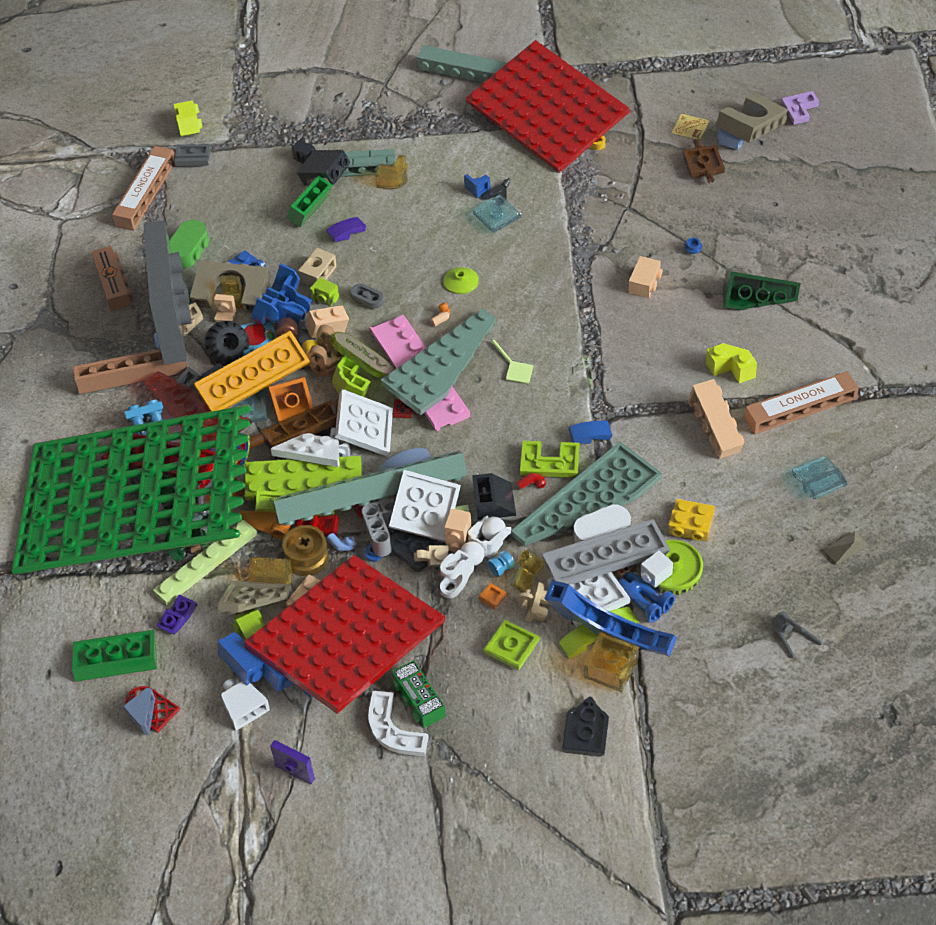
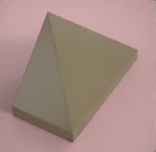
[823,531,868,565]

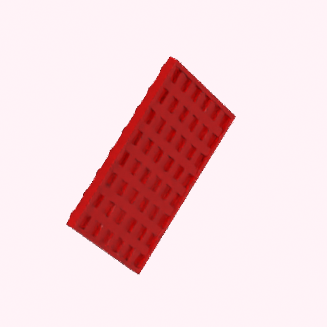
[466,40,630,173]
[244,555,446,714]

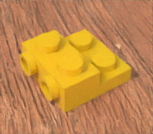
[668,499,715,542]

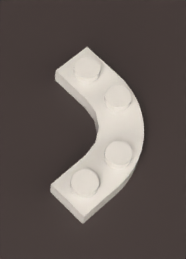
[368,691,428,757]

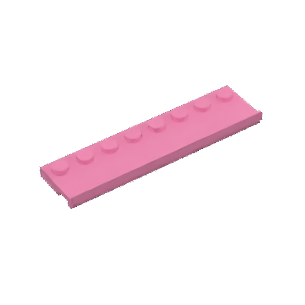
[369,315,470,431]

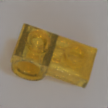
[220,276,243,308]
[510,550,544,593]

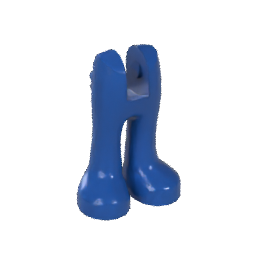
[618,571,676,622]

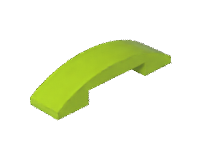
[559,607,639,659]

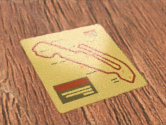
[672,114,709,139]

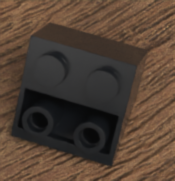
[472,473,516,520]

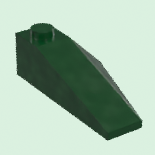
[723,270,801,310]

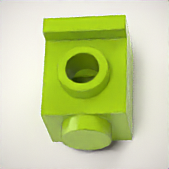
[310,277,339,306]

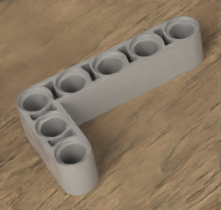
[362,497,396,557]

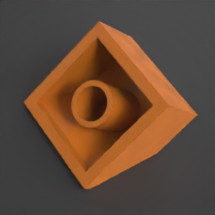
[267,376,313,422]

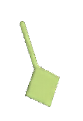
[492,340,534,384]

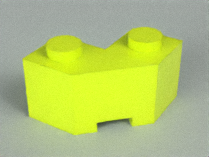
[174,100,203,137]
[706,343,757,383]

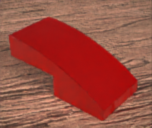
[296,514,339,536]

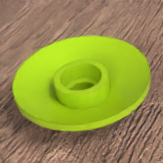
[443,267,479,294]

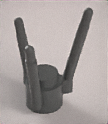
[772,611,823,658]

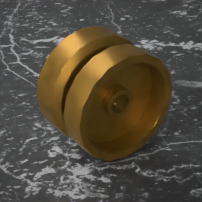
[282,525,329,576]

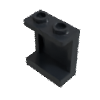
[297,150,351,186]

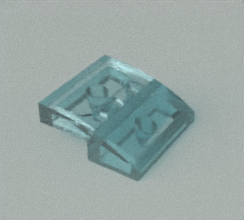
[792,456,848,499]

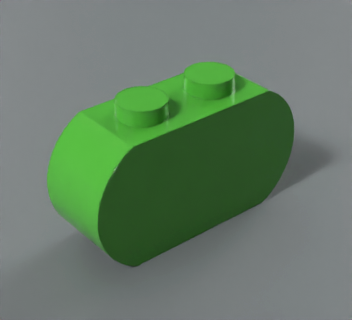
[170,220,209,269]

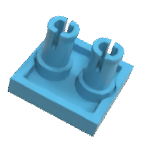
[125,400,164,436]

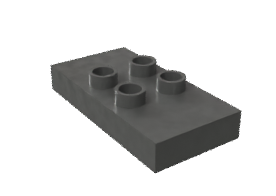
[143,220,192,365]

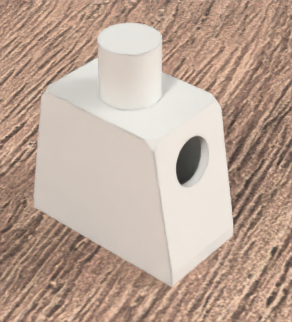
[221,679,270,731]

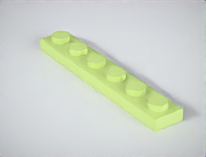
[153,519,257,605]

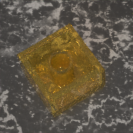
[584,632,639,693]

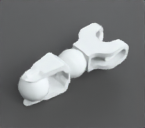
[440,515,511,599]

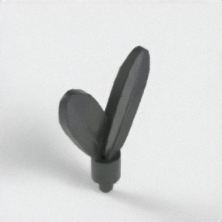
[481,178,511,207]

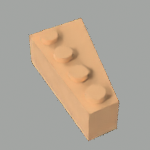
[688,379,744,459]

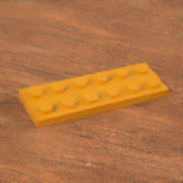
[194,331,310,411]

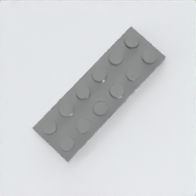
[542,519,670,585]

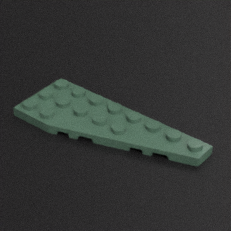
[381,309,496,415]
[511,442,662,546]

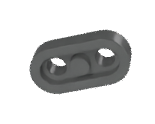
[351,284,384,308]

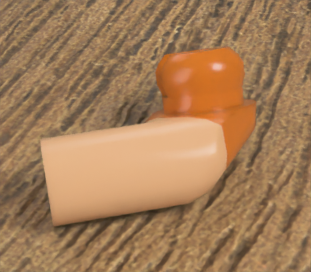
[430,302,450,327]

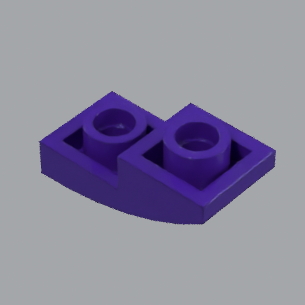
[326,217,366,242]
[157,594,198,635]

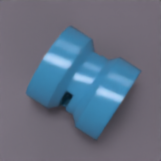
[487,550,515,577]

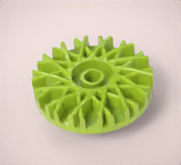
[649,540,703,595]

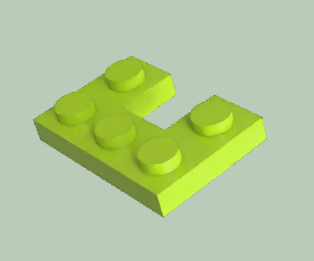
[520,441,580,478]

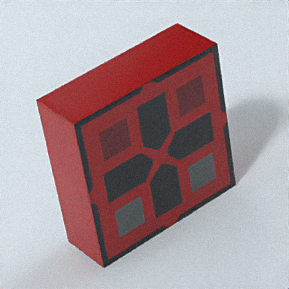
[393,399,413,418]

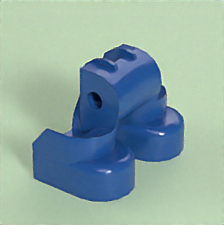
[251,263,312,325]

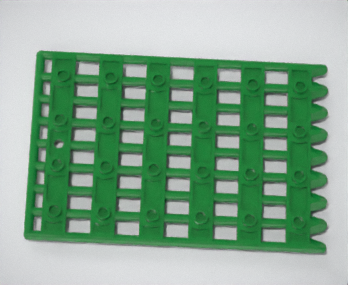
[11,405,251,575]

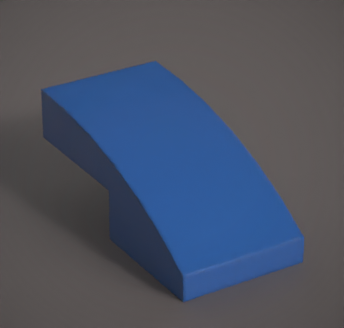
[568,420,612,444]

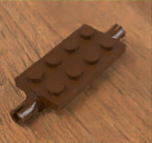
[249,398,339,450]

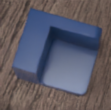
[464,174,491,198]

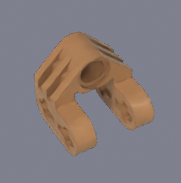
[308,325,350,377]

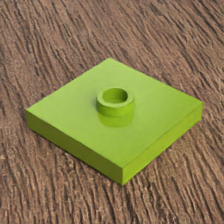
[483,619,540,671]

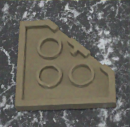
[218,580,291,614]

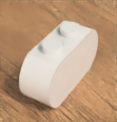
[574,504,631,543]

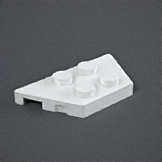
[271,433,339,467]

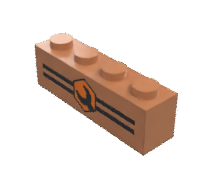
[91,246,133,311]

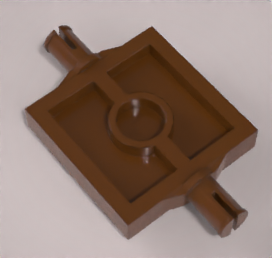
[683,138,725,183]

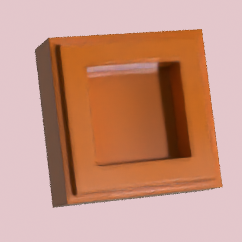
[478,583,507,610]

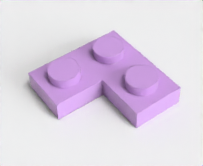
[781,91,819,125]

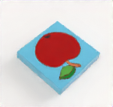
[240,321,276,353]

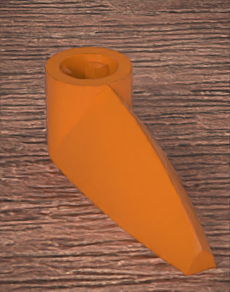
[240,511,291,539]

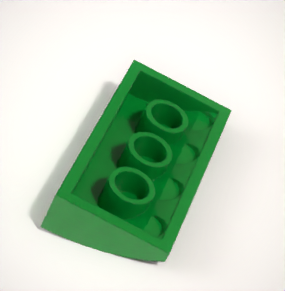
[72,630,157,682]

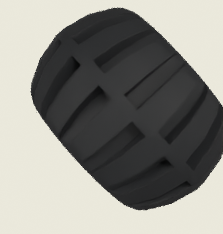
[204,321,249,366]

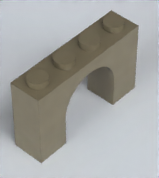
[715,93,788,143]
[190,260,271,312]

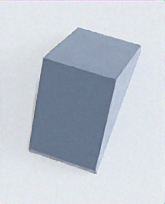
[123,688,155,735]

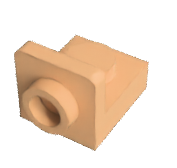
[214,294,236,322]

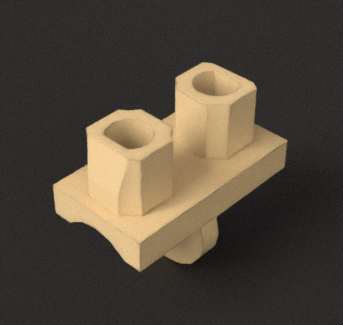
[517,582,549,623]

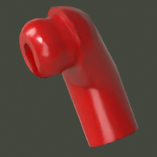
[517,473,546,490]

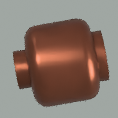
[275,318,298,340]

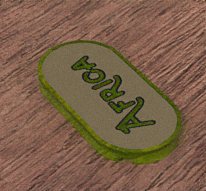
[331,332,395,378]

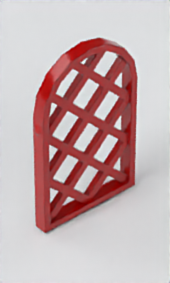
[125,686,180,733]

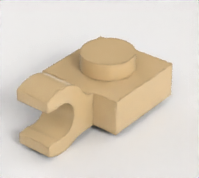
[414,545,449,567]

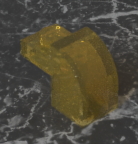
[375,155,408,190]

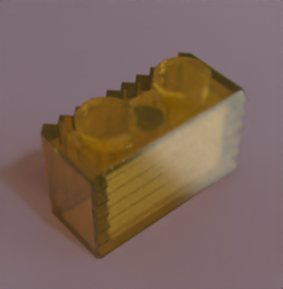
[248,556,293,584]

